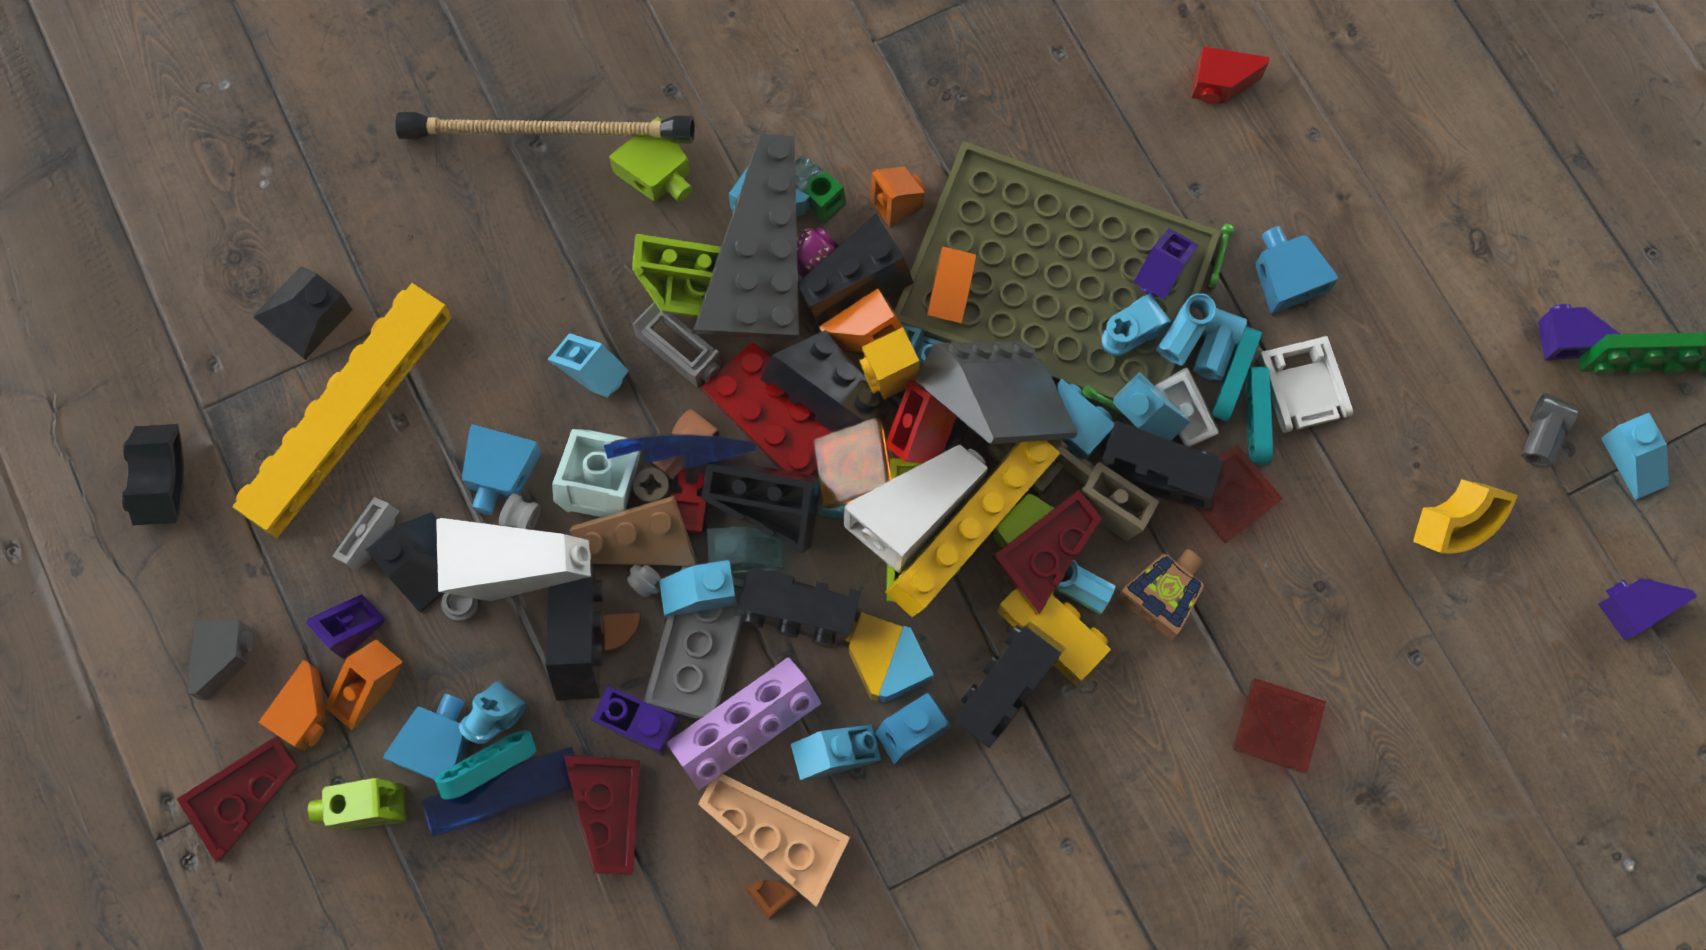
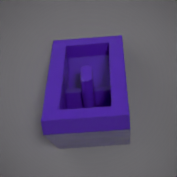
[306,594,386,659]

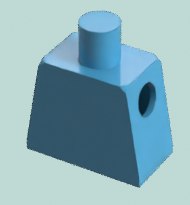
[1256,226,1339,315]
[462,424,542,515]
[383,693,469,781]
[874,693,953,765]

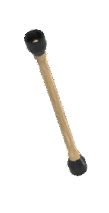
[395,112,695,144]

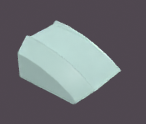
[552,429,642,517]

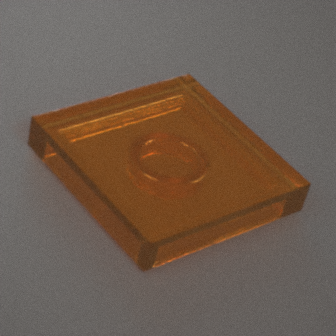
[814,418,891,509]

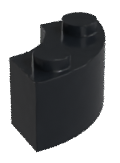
[122,424,184,525]

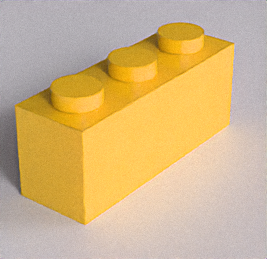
[859,327,921,400]
[997,588,1111,687]

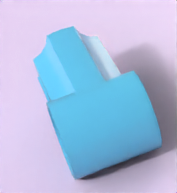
[1156,293,1216,366]
[1193,308,1247,381]
[1054,560,1116,615]

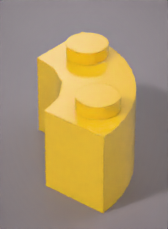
[1413,479,1518,554]

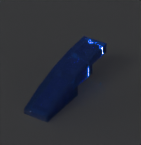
[603,433,757,469]
[421,747,575,838]

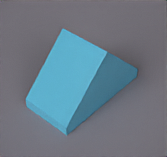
[878,626,934,703]

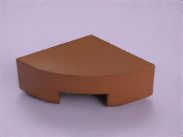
[603,612,641,653]
[745,880,798,919]

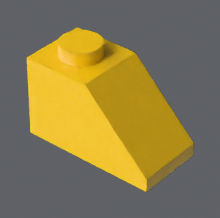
[844,612,903,702]

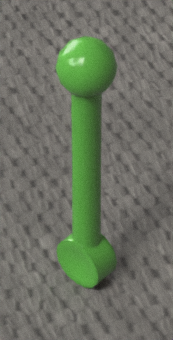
[1208,224,1234,289]
[1081,385,1125,416]

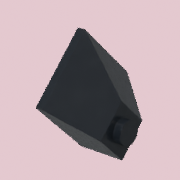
[253,267,353,360]
[365,512,444,612]

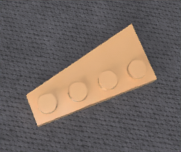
[698,774,850,908]

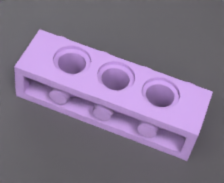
[666,657,822,790]

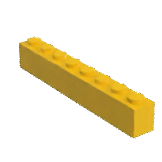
[232,283,452,539]

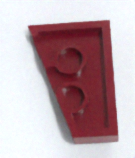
[992,489,1102,615]
[177,735,299,863]
[563,755,640,875]

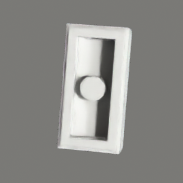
[1155,368,1219,447]

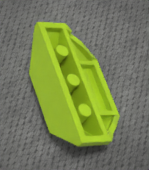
[632,234,721,318]

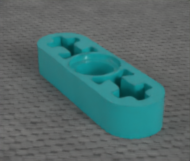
[1211,326,1262,422]
[1245,367,1273,466]
[435,731,537,800]

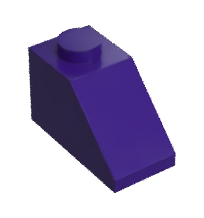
[1134,228,1199,299]
[1538,304,1620,360]
[1598,578,1697,640]

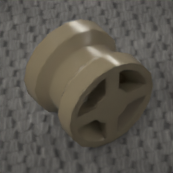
[633,467,671,505]

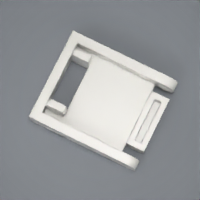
[1257,336,1353,433]

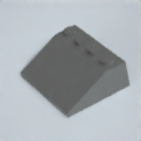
[915,341,1078,444]

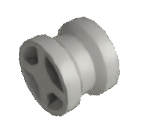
[499,493,542,530]

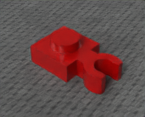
[671,470,707,535]

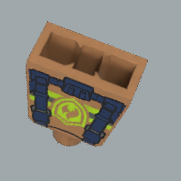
[1116,549,1204,641]

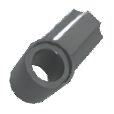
[1521,393,1579,468]

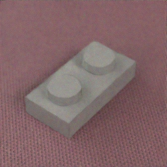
[332,497,400,571]

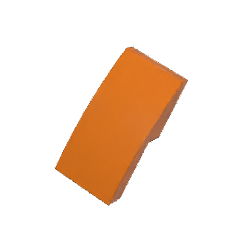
[927,246,976,323]

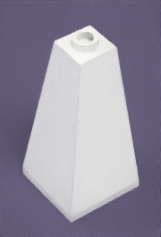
[844,444,988,574]
[436,518,591,601]

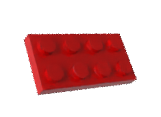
[702,341,848,475]

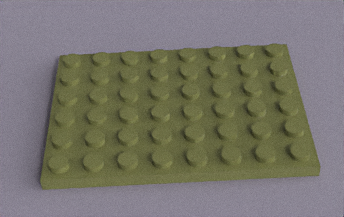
[895,141,1221,401]

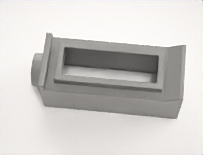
[632,302,721,388]

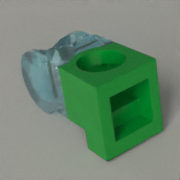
[795,155,846,224]

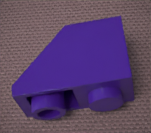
[591,686,679,756]

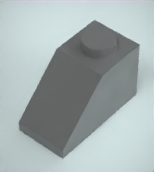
[188,620,254,700]

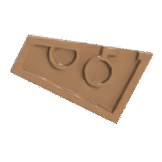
[570,496,698,566]

